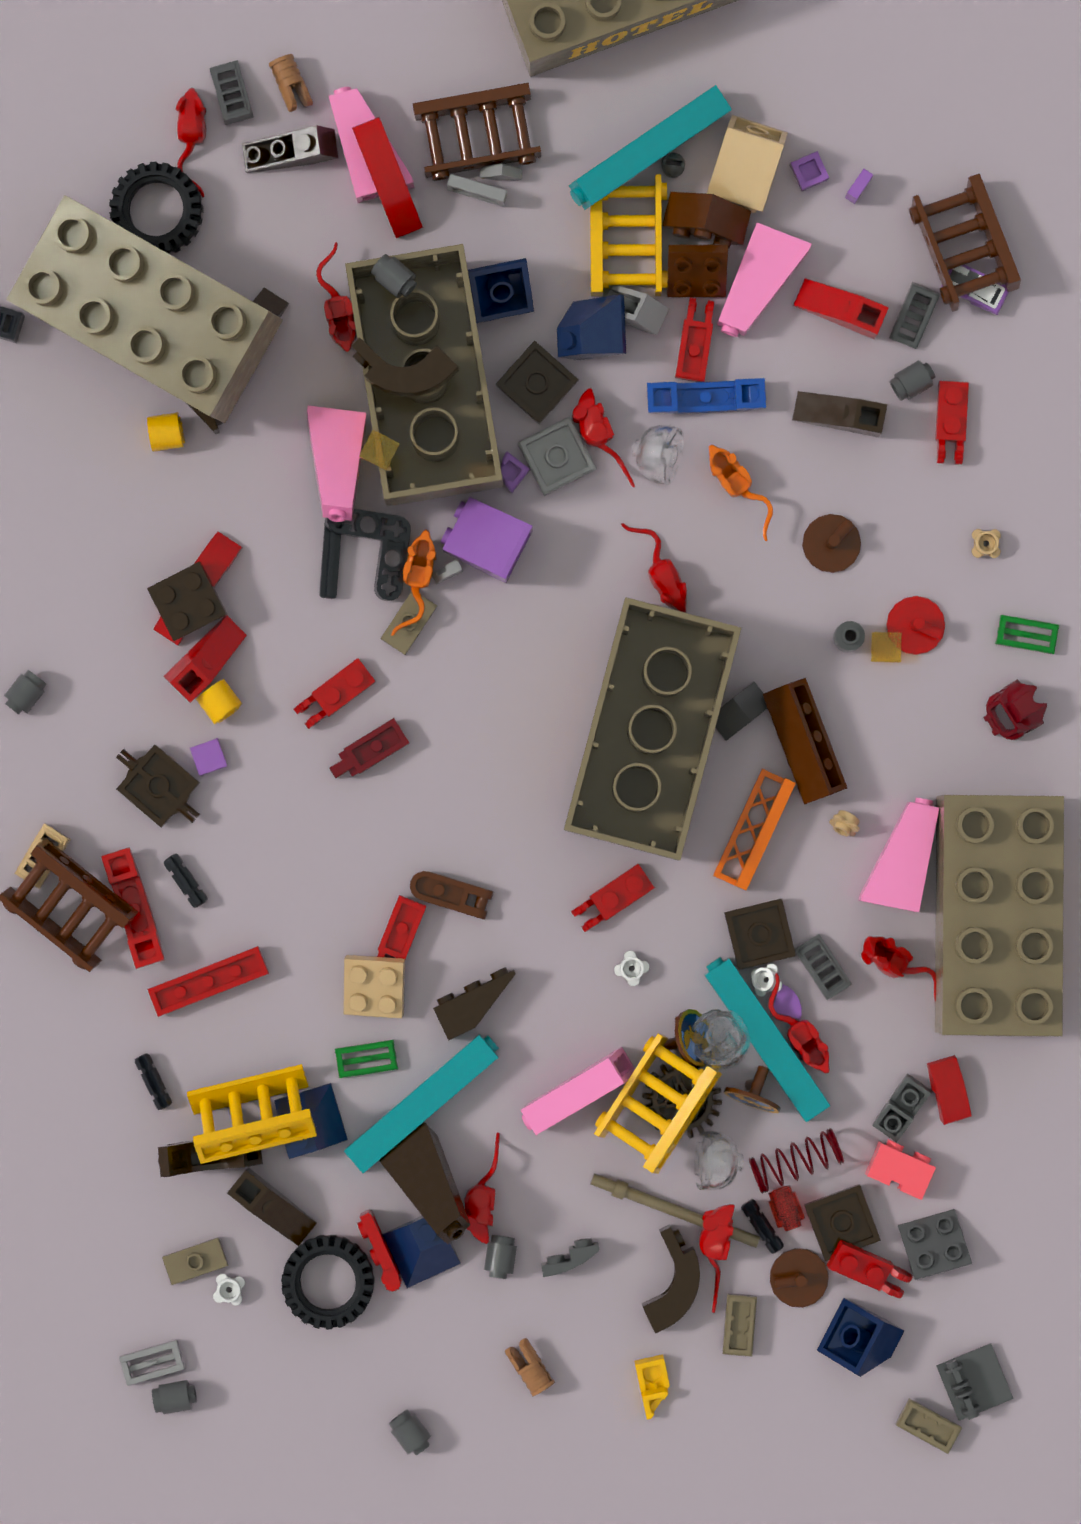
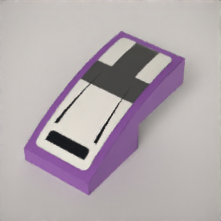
[941,265,1009,315]

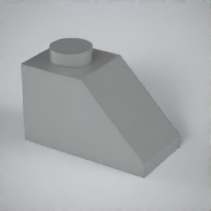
[602,285,669,335]

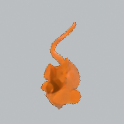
[709,445,773,541]
[391,530,437,636]

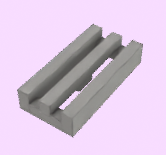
[447,174,507,207]
[119,1340,185,1386]

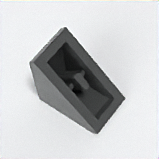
[715,682,767,741]

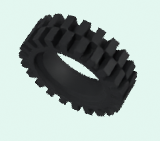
[109,161,204,254]
[281,1235,375,1330]

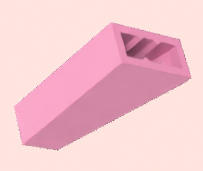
[329,87,414,203]
[717,223,811,337]
[307,405,367,522]
[858,798,939,912]
[521,1047,635,1135]

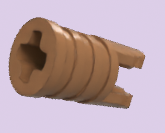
[269,54,313,112]
[505,1338,555,1397]

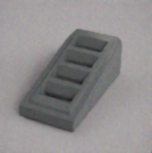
[209,60,254,125]
[889,282,940,349]
[795,934,852,1000]

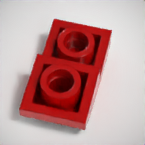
[927,1055,972,1125]

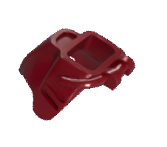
[983,679,1047,740]

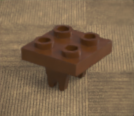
[667,244,728,297]

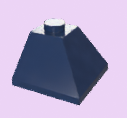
[468,258,534,323]
[557,294,626,360]
[274,1083,348,1159]
[382,1216,461,1288]
[817,1298,905,1377]

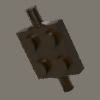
[116,744,200,828]

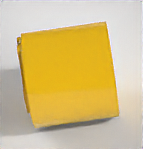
[147,412,185,452]
[196,679,243,724]

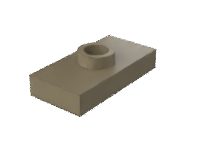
[380,591,438,655]
[162,1237,228,1285]
[722,1294,757,1357]
[895,1398,962,1454]

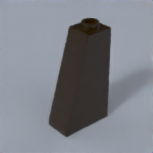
[379,1122,470,1244]

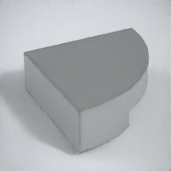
[480,164,522,180]
[432,560,463,585]

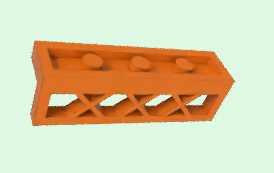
[713,769,796,891]

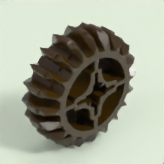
[642,1059,722,1138]

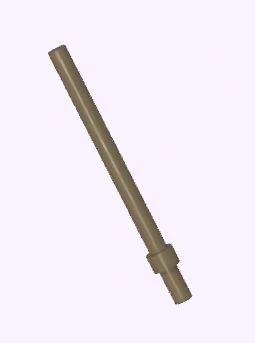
[590,1173,760,1248]

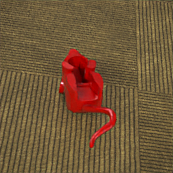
[175,88,207,197]
[316,242,357,352]
[572,388,635,487]
[621,523,687,613]
[861,936,936,1002]
[768,973,830,1073]
[464,1133,500,1244]
[699,1204,735,1313]

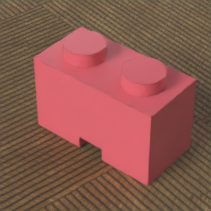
[865,1139,936,1200]

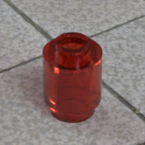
[768,1185,805,1231]

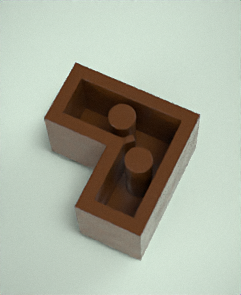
[662,192,751,249]

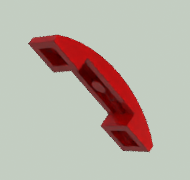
[352,117,423,238]
[153,531,243,646]
[101,847,165,969]

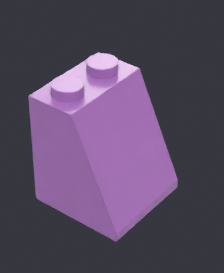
[440,497,533,583]

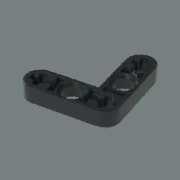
[325,509,411,601]

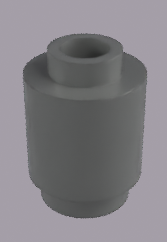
[371,254,417,298]
[889,360,936,401]
[833,621,865,652]
[4,670,47,714]
[484,1235,517,1279]
[152,1380,197,1414]
[389,1409,431,1455]

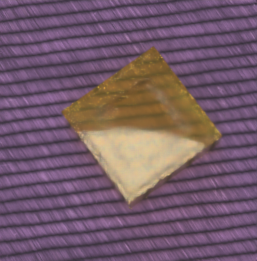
[359,430,400,471]
[871,632,902,662]

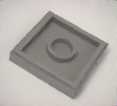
[518,417,597,496]

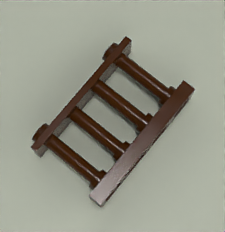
[412,82,541,181]
[909,173,1021,312]
[0,838,138,972]

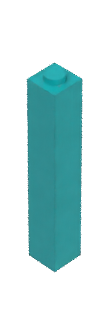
[568,85,732,210]
[704,957,831,1122]
[344,1034,499,1173]

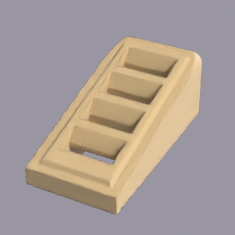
[14,823,71,889]

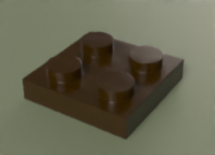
[495,340,579,424]
[147,561,227,641]
[724,898,796,970]
[804,1184,881,1261]

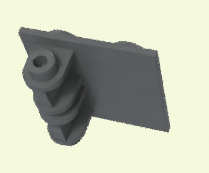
[898,1209,972,1280]
[936,1343,1014,1421]

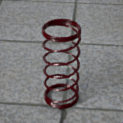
[749,1128,844,1194]

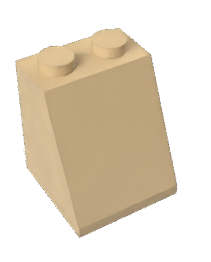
[707,115,788,213]

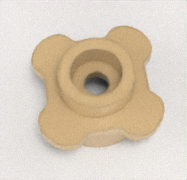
[971,529,1001,558]
[829,810,860,837]

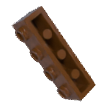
[763,678,847,805]

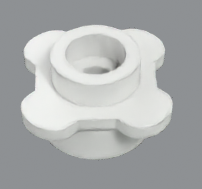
[614,951,649,986]
[751,963,782,997]
[213,1274,245,1306]

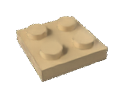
[343,955,405,1019]

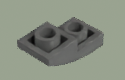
[872,1073,932,1143]
[541,1238,599,1277]

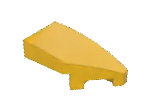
[634,1354,670,1420]

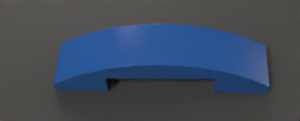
[647,378,766,414]

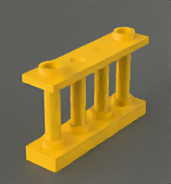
[590,174,668,297]
[594,1033,722,1174]
[187,1064,317,1164]

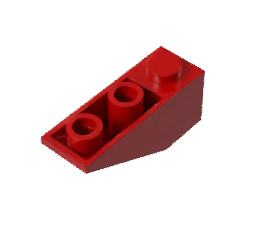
[793,278,889,340]
[163,615,247,703]

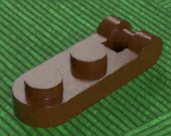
[410,871,494,920]

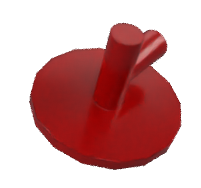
[886,596,945,655]

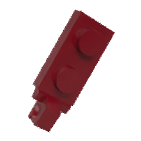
[329,718,410,778]

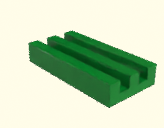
[995,615,1059,655]
[335,1039,398,1078]

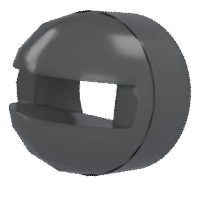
[661,153,685,178]

